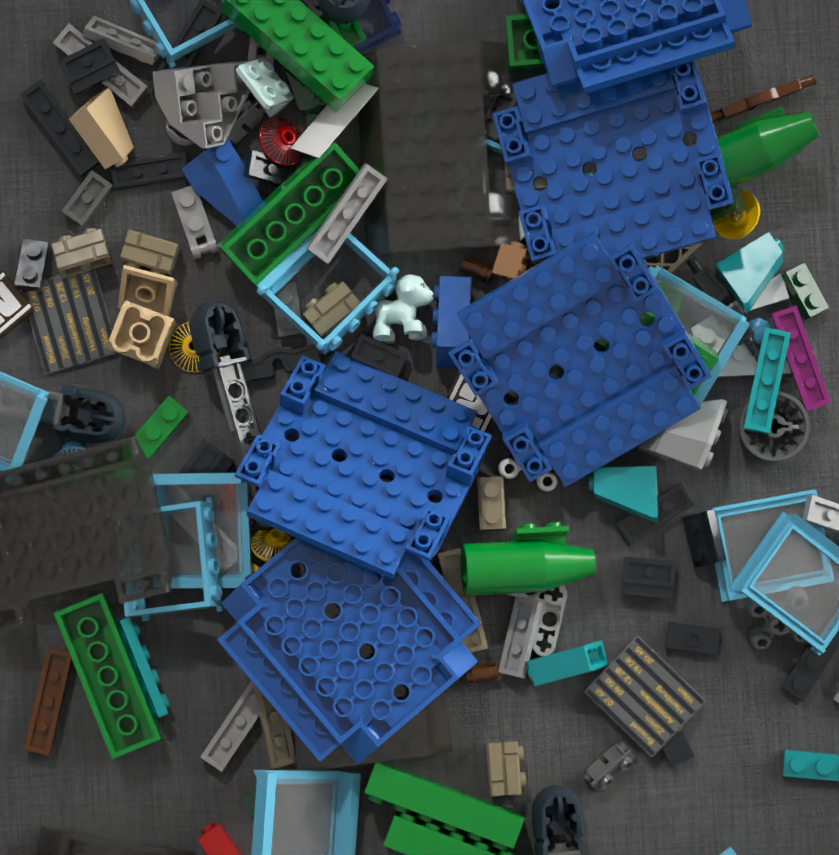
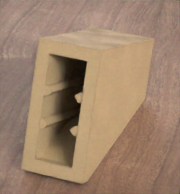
[69,87,134,169]

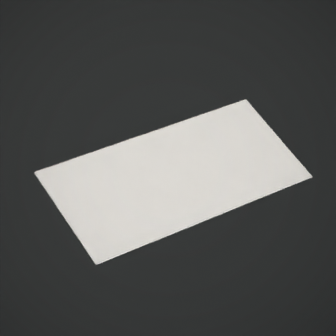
[291,84,379,158]

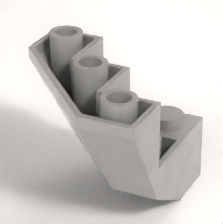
[153,61,251,148]
[637,399,729,471]

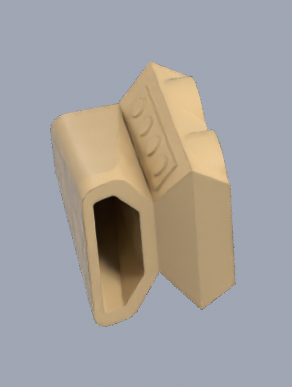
[107,301,176,369]

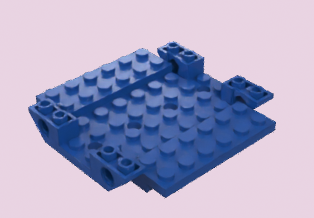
[519,0,752,94]
[492,60,734,262]
[448,231,712,487]
[235,352,492,579]
[217,538,482,765]

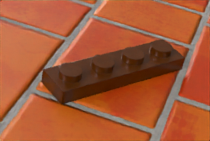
[24,648,72,755]

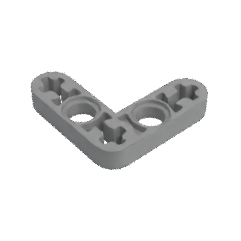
[507,585,567,656]

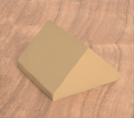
[118,265,178,316]

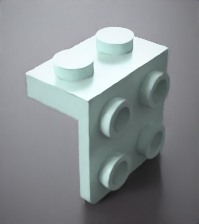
[236,57,294,118]

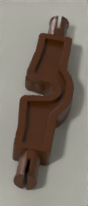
[710,74,817,123]

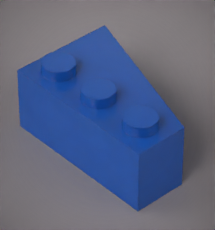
[432,276,471,369]

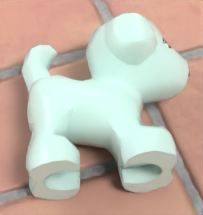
[373,274,434,344]

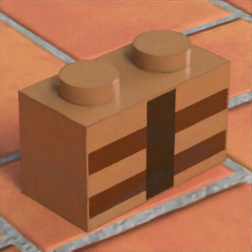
[492,241,539,282]

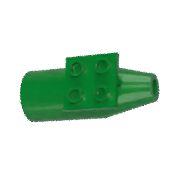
[717,106,820,188]
[460,522,596,596]

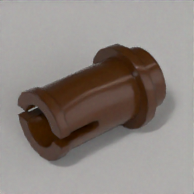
[460,256,494,282]
[465,662,498,685]

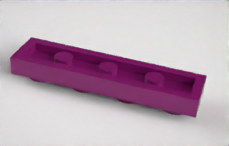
[771,306,831,412]

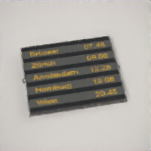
[21,269,118,375]
[584,636,706,757]

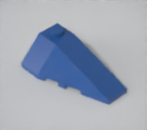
[181,138,263,227]

